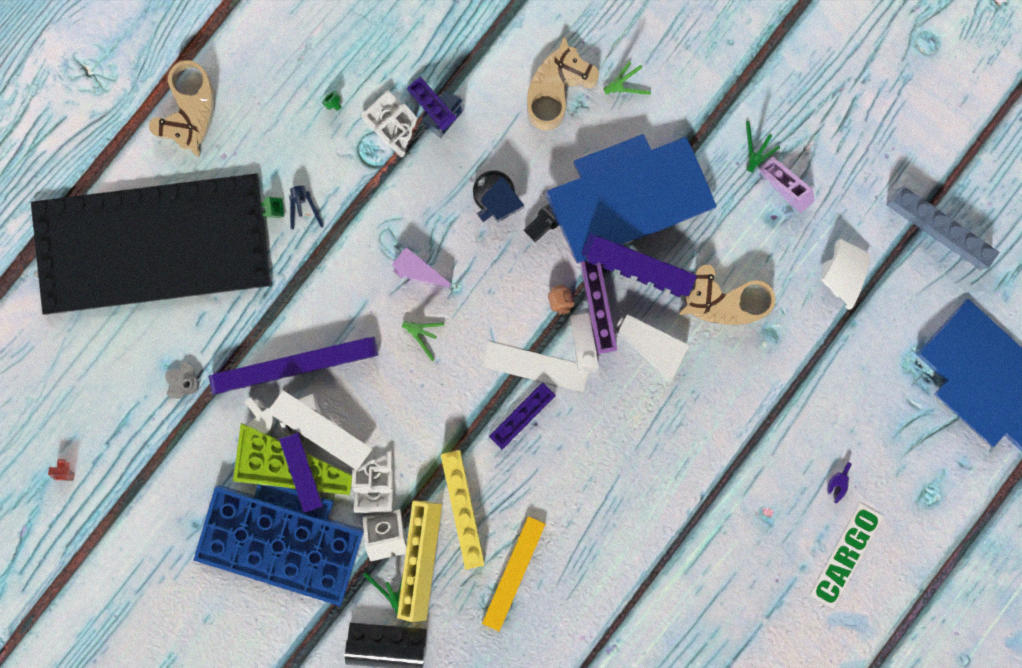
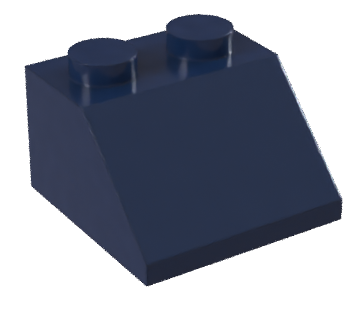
[422,91,465,138]

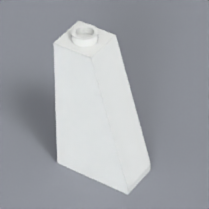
[616,314,689,380]

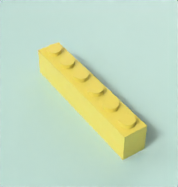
[441,450,485,570]
[397,501,442,622]

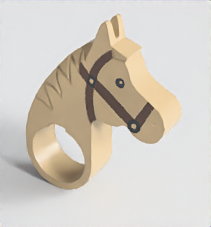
[527,37,599,131]
[149,60,215,157]
[679,265,776,325]

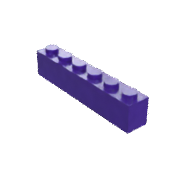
[581,233,697,297]

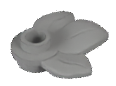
[165,362,199,399]

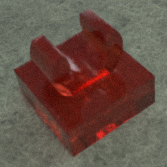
[48,459,75,481]

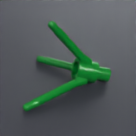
[746,121,780,173]
[363,572,403,614]

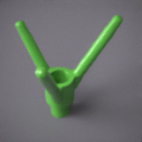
[603,61,651,95]
[402,321,445,361]

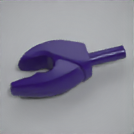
[827,462,852,503]

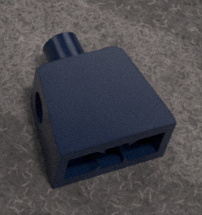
[476,177,525,223]

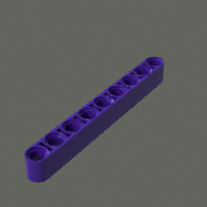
[208,337,379,395]

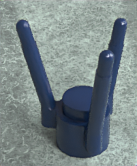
[289,186,324,230]

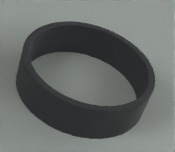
[473,170,515,210]

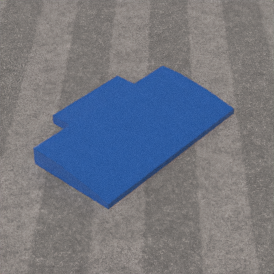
[546,134,717,264]
[916,299,1022,452]
[193,484,364,607]

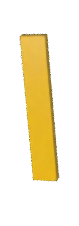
[482,516,546,632]

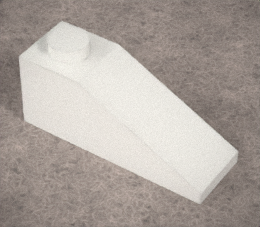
[570,313,599,372]

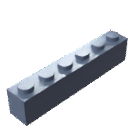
[887,186,1000,270]

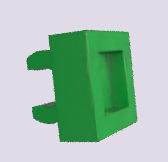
[261,197,285,218]

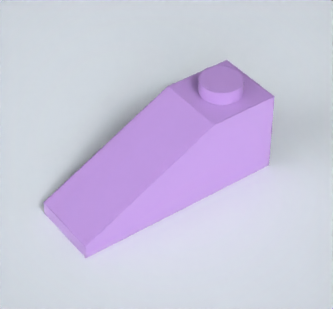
[759,157,815,213]
[392,247,452,288]

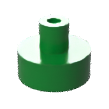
[322,91,342,111]

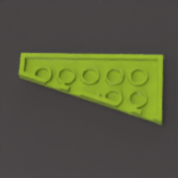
[233,422,352,495]

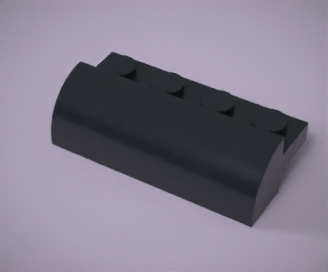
[345,622,427,668]

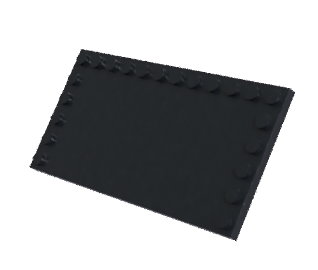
[31,173,272,315]

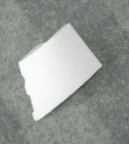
[360,90,418,157]
[821,239,870,310]
[351,451,394,513]

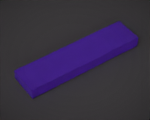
[407,76,457,131]
[489,382,556,450]
[279,432,323,512]

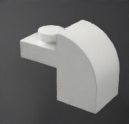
[245,397,276,435]

